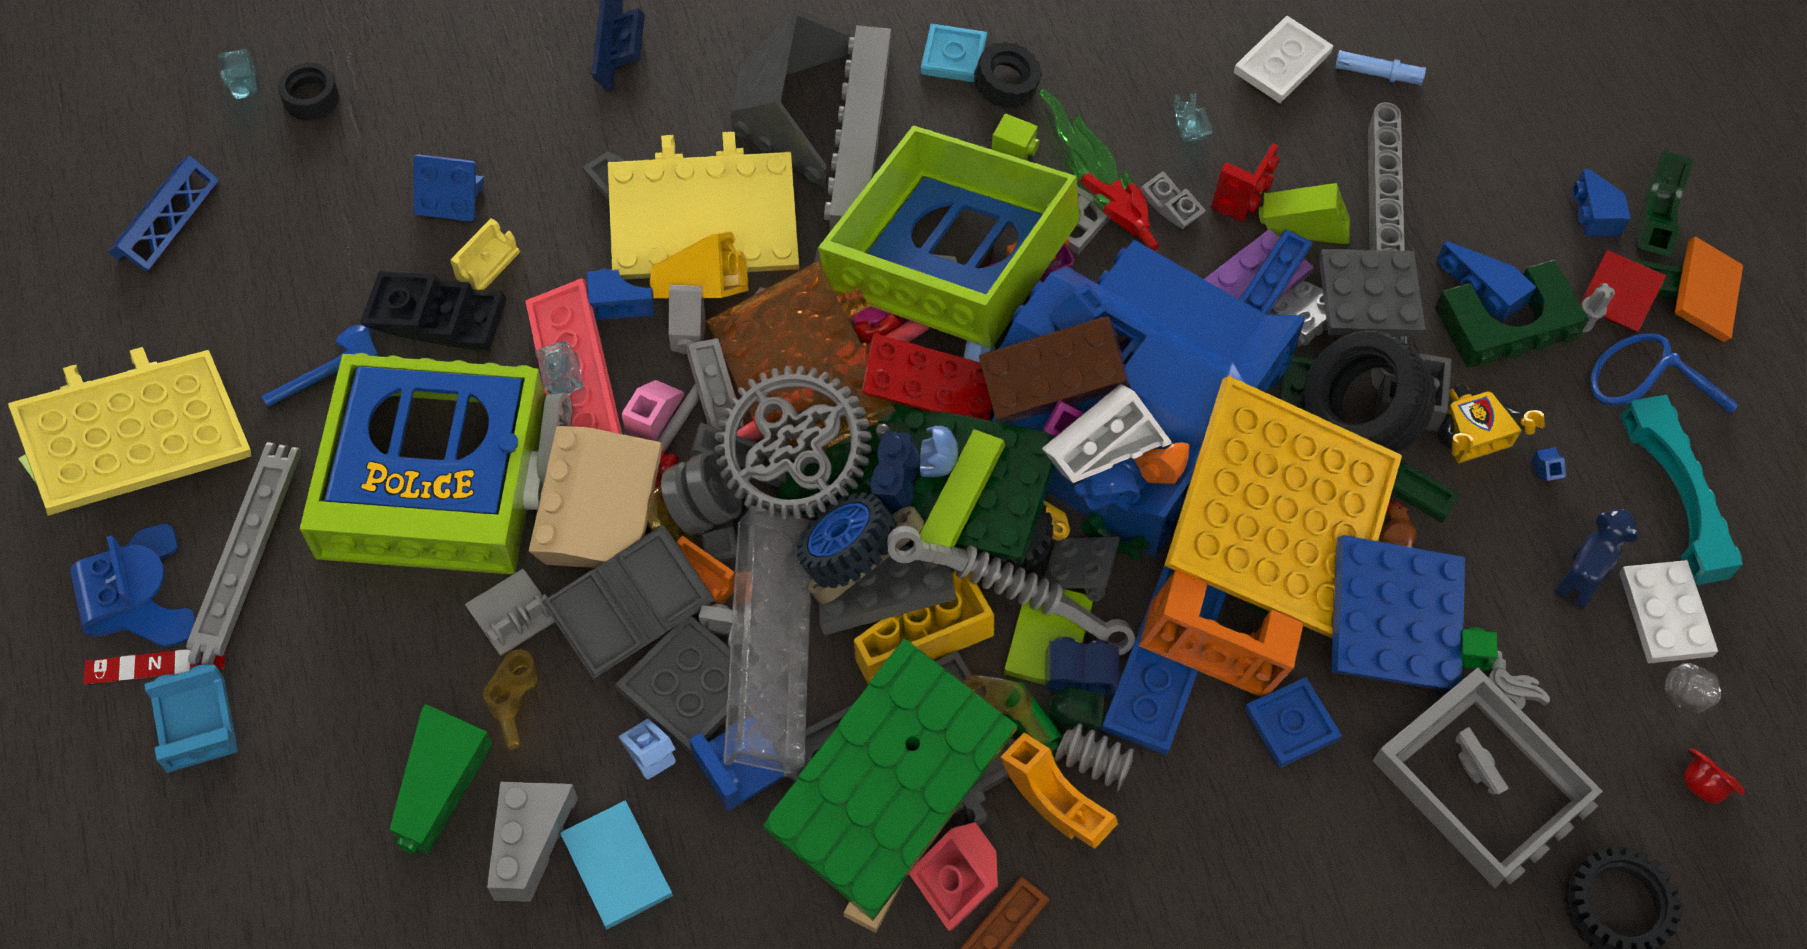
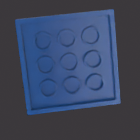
[1331,535,1465,692]

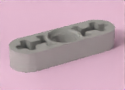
[537,393,572,483]

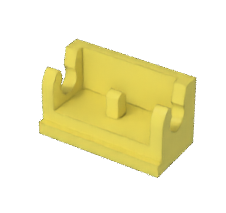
[450,218,520,290]

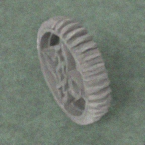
[715,365,872,521]

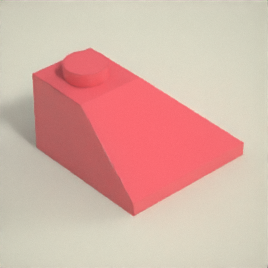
[909,822,998,931]

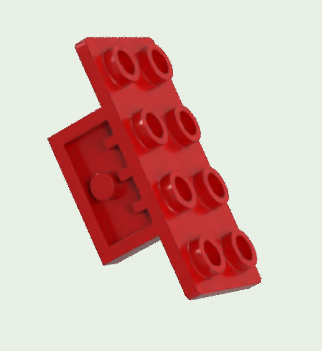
[862,334,992,421]

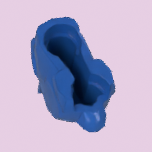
[1073,458,1142,510]

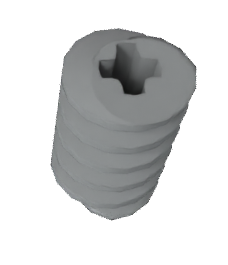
[1054,723,1134,791]

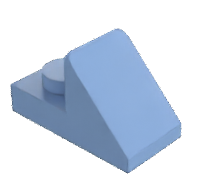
[618,718,676,779]

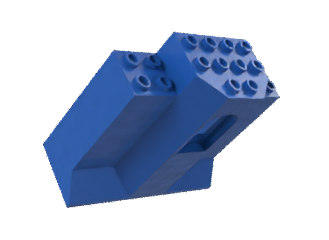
[991,240,1305,558]

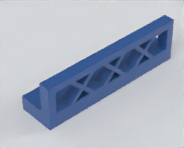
[108,155,219,272]

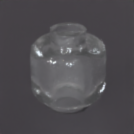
[1665,663,1721,713]

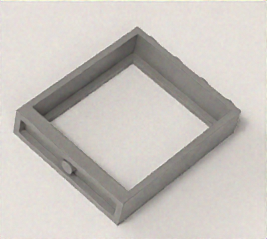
[1373,668,1603,888]

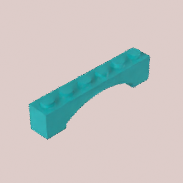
[1620,394,1743,585]

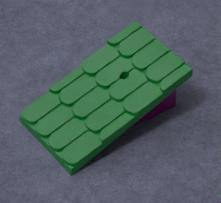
[763,638,1017,921]

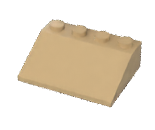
[529,426,663,568]

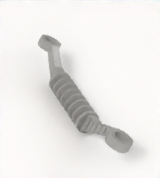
[887,526,1135,655]

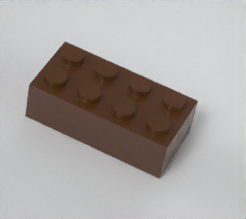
[979,316,1131,424]

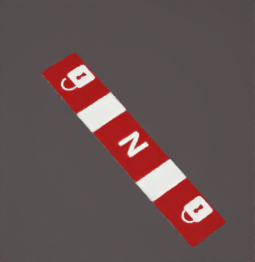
[83,649,225,684]

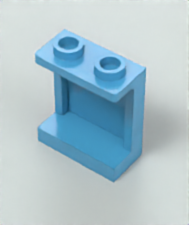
[144,665,238,773]

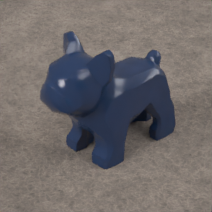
[1554,509,1639,609]

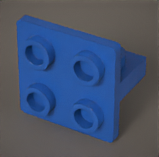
[413,154,484,221]

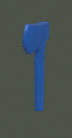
[261,325,379,408]

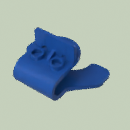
[70,524,196,648]

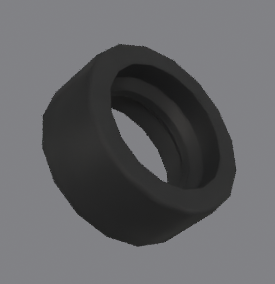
[278,62,340,120]

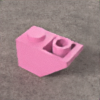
[622,380,684,441]

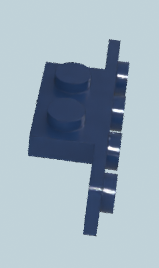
[591,0,645,91]

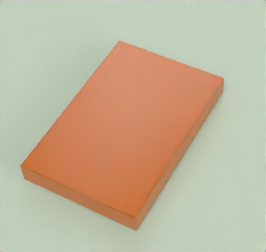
[1675,236,1743,342]

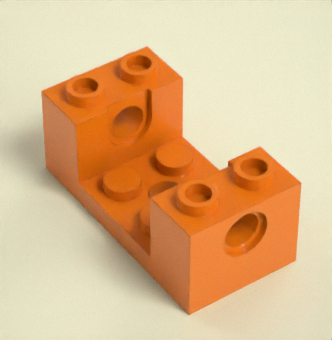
[1139,570,1303,697]

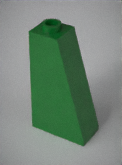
[390,704,493,855]

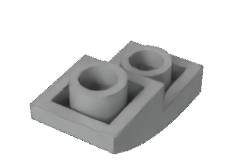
[1140,171,1206,229]

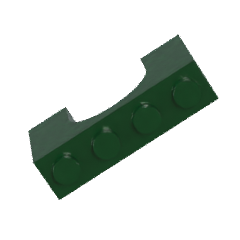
[1435,260,1589,368]

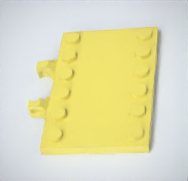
[608,132,799,280]
[8,347,251,516]

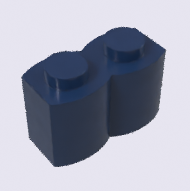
[871,432,920,511]
[1045,637,1119,696]

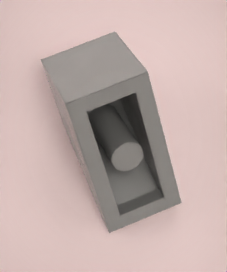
[668,285,706,354]

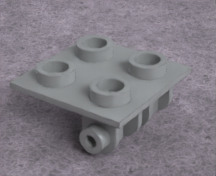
[1269,280,1328,347]
[465,569,555,656]

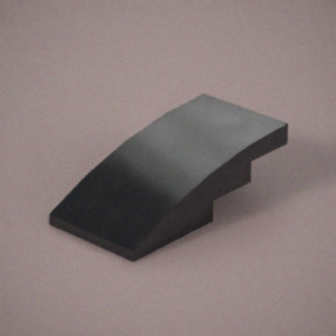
[360,271,507,350]

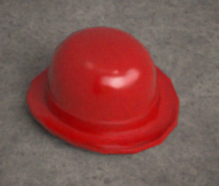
[1684,748,1745,804]

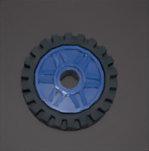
[796,493,897,588]

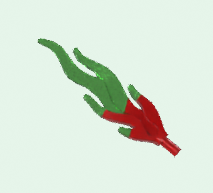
[1038,89,1159,251]

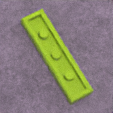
[920,429,1006,548]

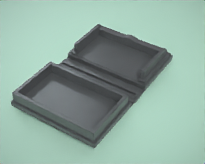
[542,525,715,680]

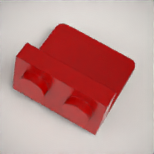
[1211,143,1280,223]

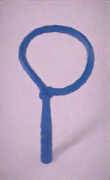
[1590,333,1738,413]

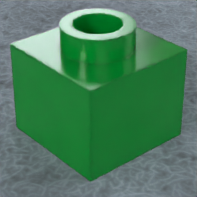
[1460,627,1498,671]

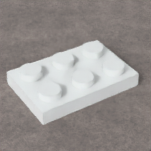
[1233,16,1333,103]
[1619,560,1718,663]

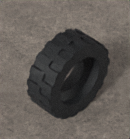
[974,41,1042,108]

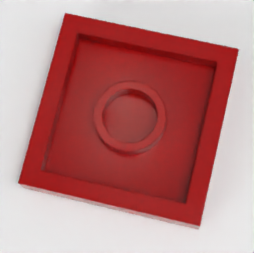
[1580,250,1666,333]

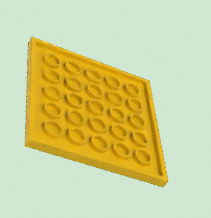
[1164,376,1402,639]

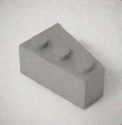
[487,782,578,902]

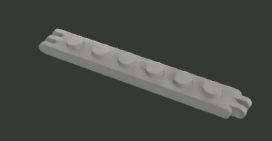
[186,442,301,665]

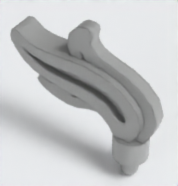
[1488,651,1550,710]

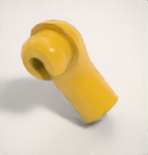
[1043,500,1070,541]

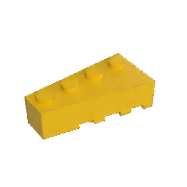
[854,570,994,685]

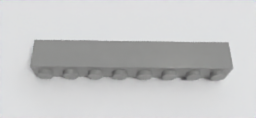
[824,26,891,232]

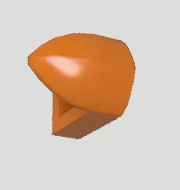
[1134,442,1190,484]

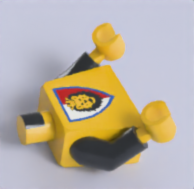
[1438,384,1545,464]

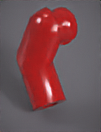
[855,313,903,342]

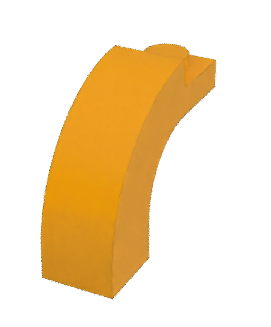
[1000,733,1118,849]

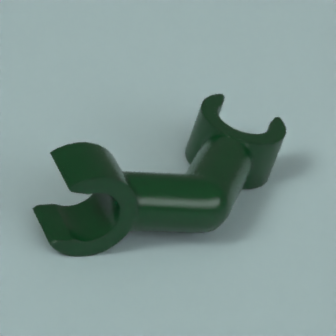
[1080,512,1150,560]

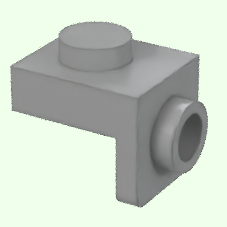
[699,604,748,654]

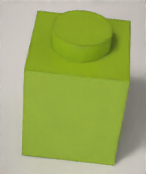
[991,114,1040,161]

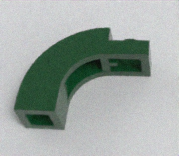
[1637,150,1695,257]

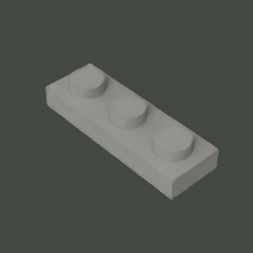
[686,338,744,431]

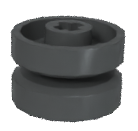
[661,451,742,536]

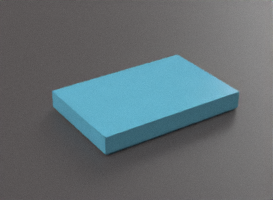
[560,800,673,930]

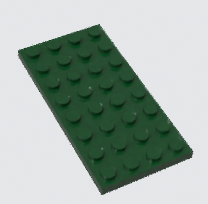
[776,391,1055,563]

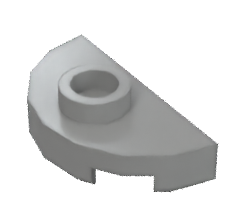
[1456,727,1509,794]

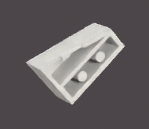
[1042,384,1172,483]

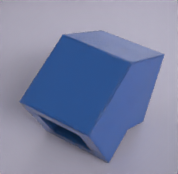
[1531,447,1566,481]

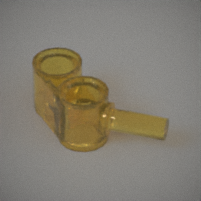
[483,649,538,750]
[962,675,1049,744]

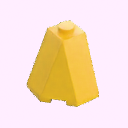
[650,231,749,298]

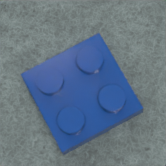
[1244,677,1342,769]

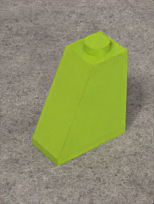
[1259,183,1350,244]

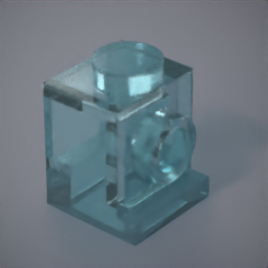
[217,49,259,99]
[535,341,584,395]

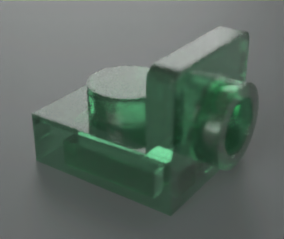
[1048,686,1105,731]

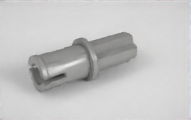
[1582,283,1615,332]

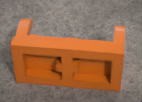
[676,536,737,606]

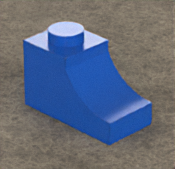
[587,269,655,320]

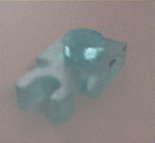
[1173,92,1213,142]

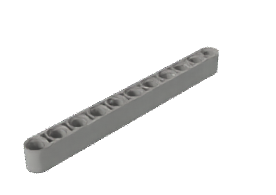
[1368,102,1407,390]

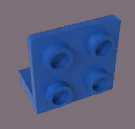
[689,718,787,811]

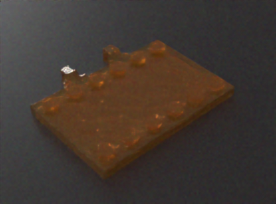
[707,261,896,463]

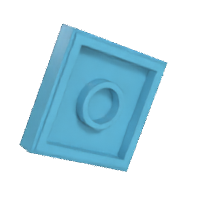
[920,24,987,82]

